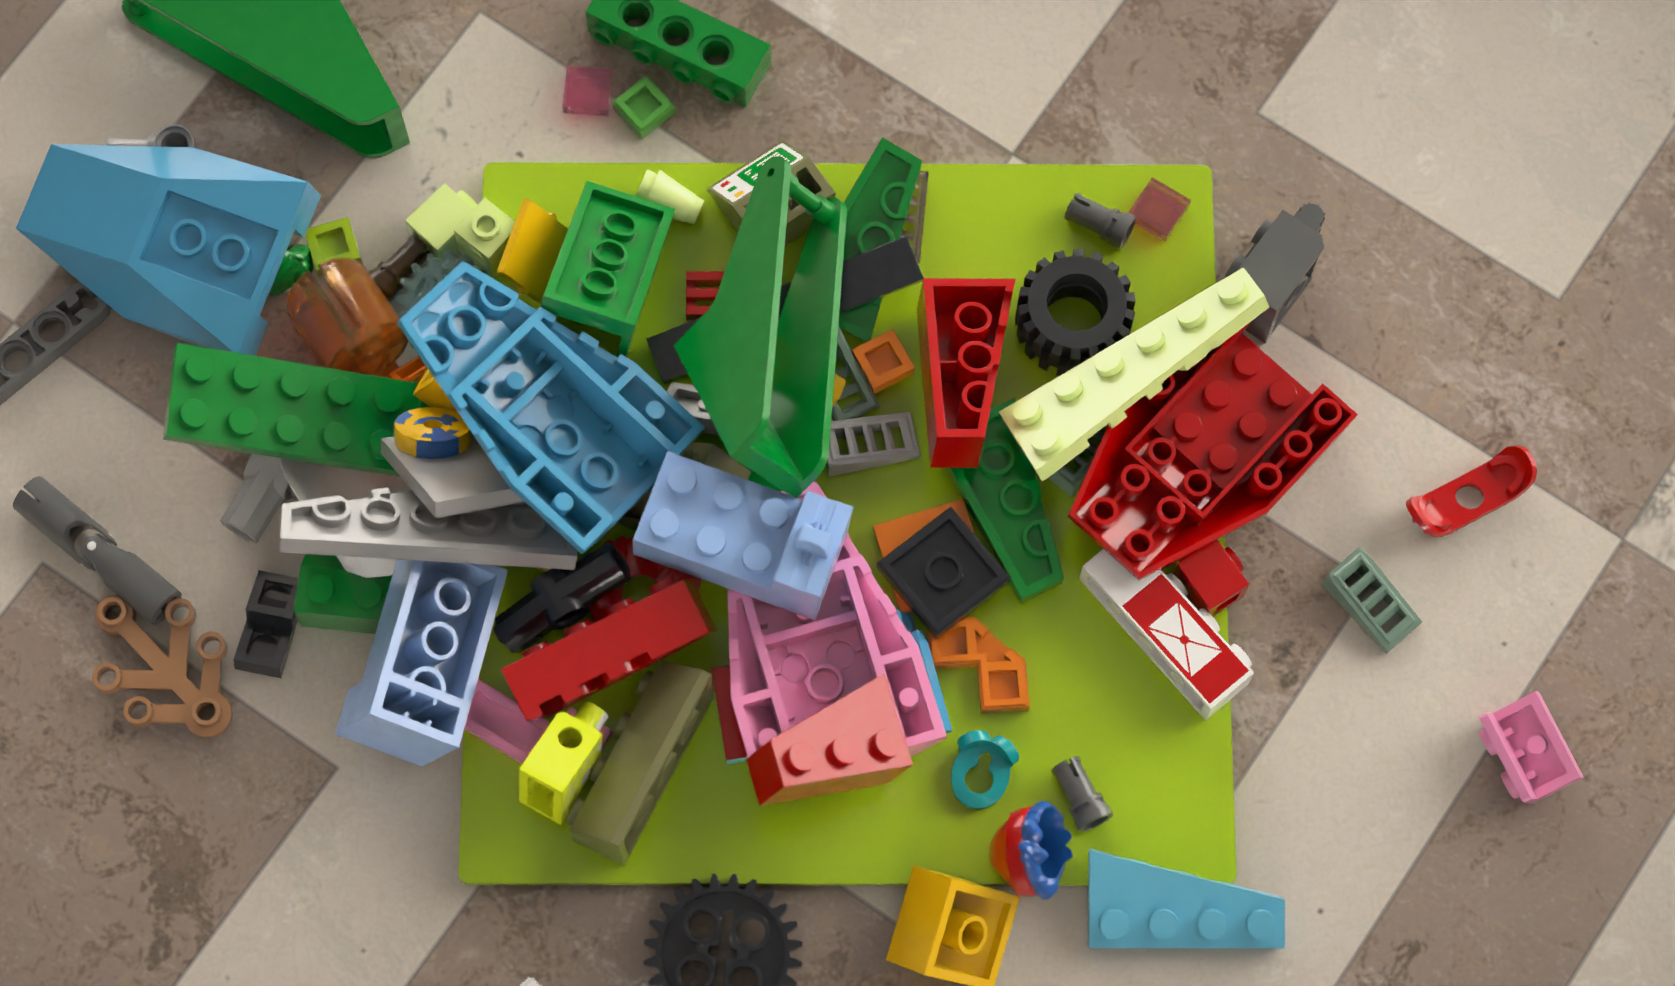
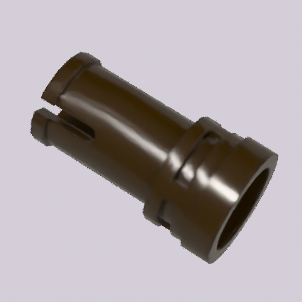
[363,235,433,303]

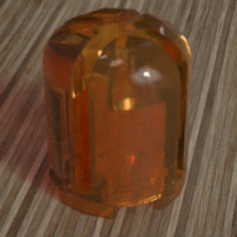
[287,258,413,378]

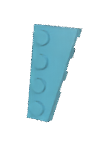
[1088,848,1285,948]

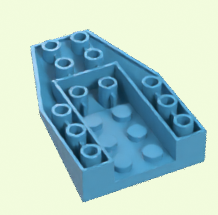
[16,144,321,356]

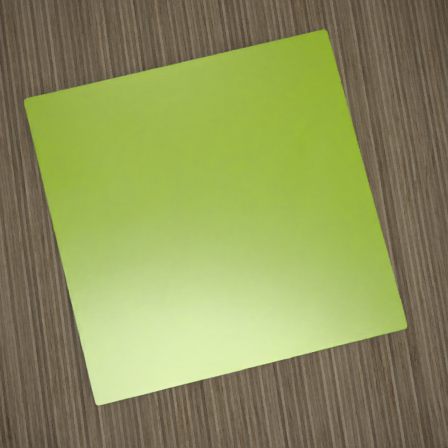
[458,162,1237,886]

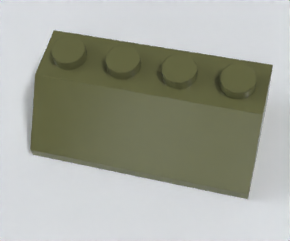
[567,660,714,866]

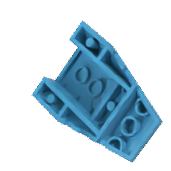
[397,261,706,554]

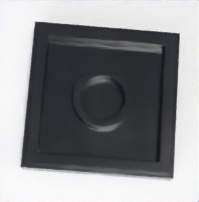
[876,507,1011,640]

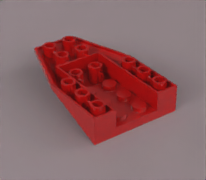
[1067,322,1358,581]

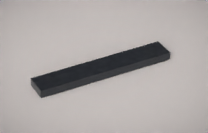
[646,236,924,384]

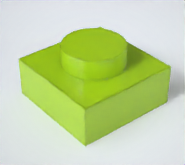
[305,217,363,277]

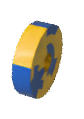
[394,407,471,459]

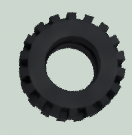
[1015,249,1136,376]

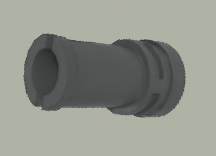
[1064,192,1137,250]
[1051,756,1113,833]

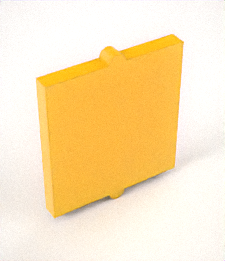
[497,199,568,304]

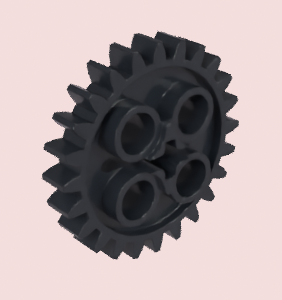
[643,873,803,986]

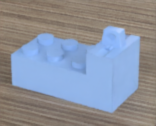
[633,451,853,620]
[335,559,508,767]

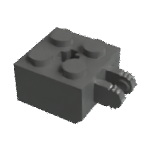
[1225,202,1325,343]

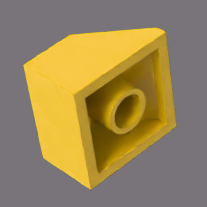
[886,865,1020,986]

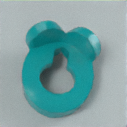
[951,730,1019,810]

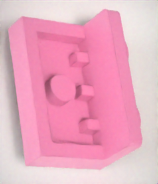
[1479,691,1584,804]

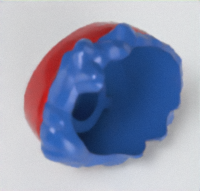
[989,801,1073,900]

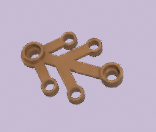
[92,595,233,738]

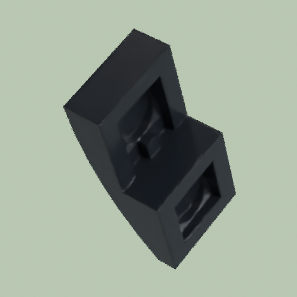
[233,570,298,678]

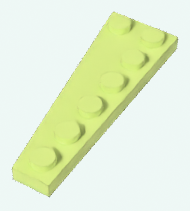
[999,267,1269,481]

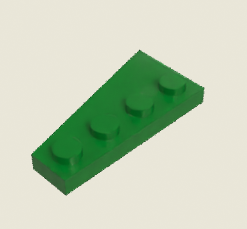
[946,397,1064,604]

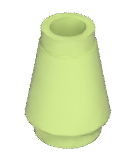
[636,170,705,225]

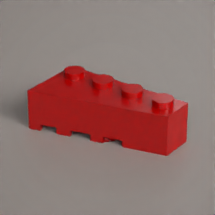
[917,278,1016,468]
[501,575,717,722]

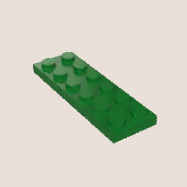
[163,343,429,477]

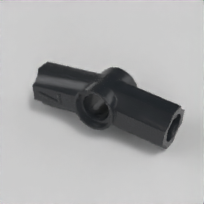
[493,542,632,653]

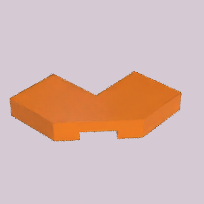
[926,617,1029,714]

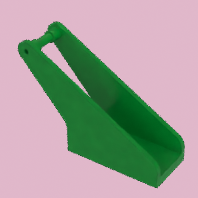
[122,0,410,158]
[674,156,847,499]
[540,181,675,357]

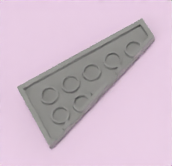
[279,487,577,570]

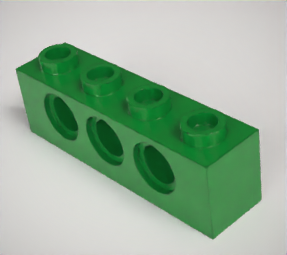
[585,0,771,107]

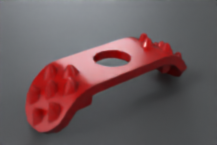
[1406,445,1537,538]

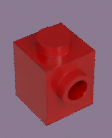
[1173,540,1250,617]

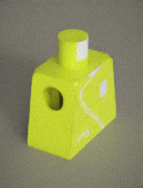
[519,702,608,825]

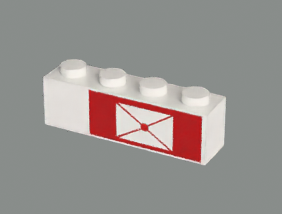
[1079,549,1254,721]

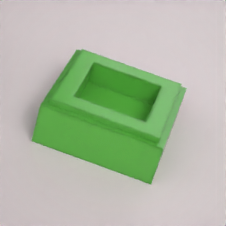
[612,75,676,140]

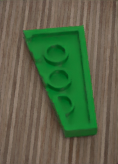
[838,137,922,343]

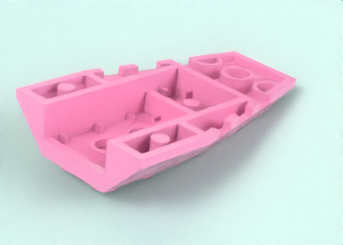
[727,482,947,757]

